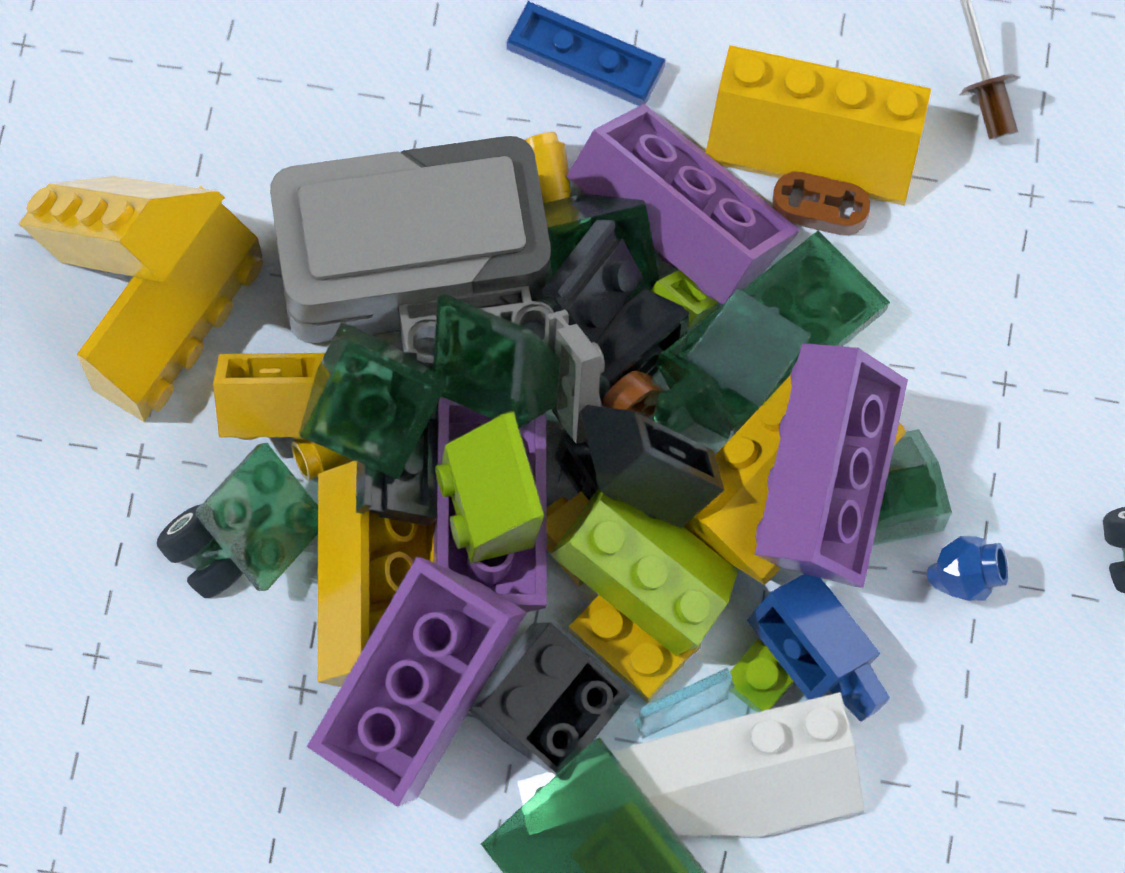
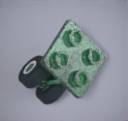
[157,443,318,598]

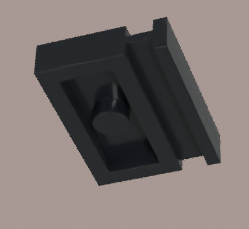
[542,220,644,342]
[356,406,438,526]

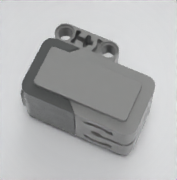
[270,136,554,377]

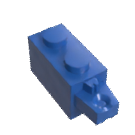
[746,574,890,722]

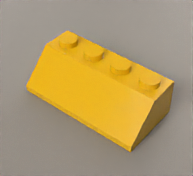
[706,45,932,206]
[18,176,225,282]
[77,186,263,422]
[684,375,906,585]
[317,460,434,687]

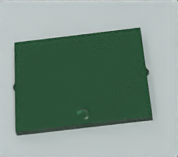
[481,738,707,873]

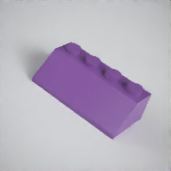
[566,103,800,306]
[755,343,908,588]
[433,395,547,612]
[307,557,527,807]

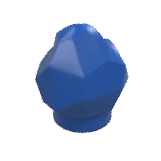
[926,536,1008,601]

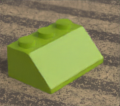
[550,488,738,656]

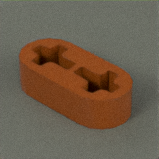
[772,172,870,236]
[602,371,669,419]

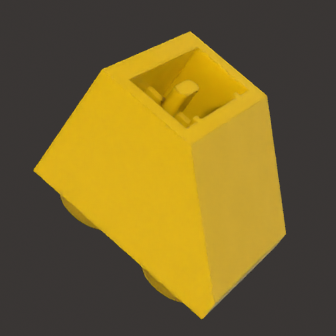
[213,353,335,440]

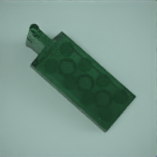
[652,230,890,439]

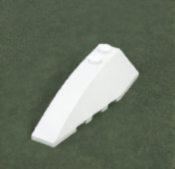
[518,693,865,838]

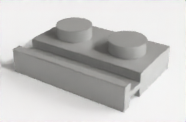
[541,310,605,444]

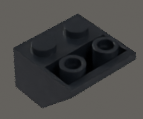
[580,405,725,529]
[469,622,630,779]

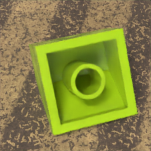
[435,412,544,563]

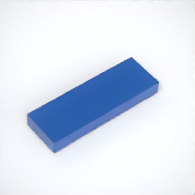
[506,1,666,106]

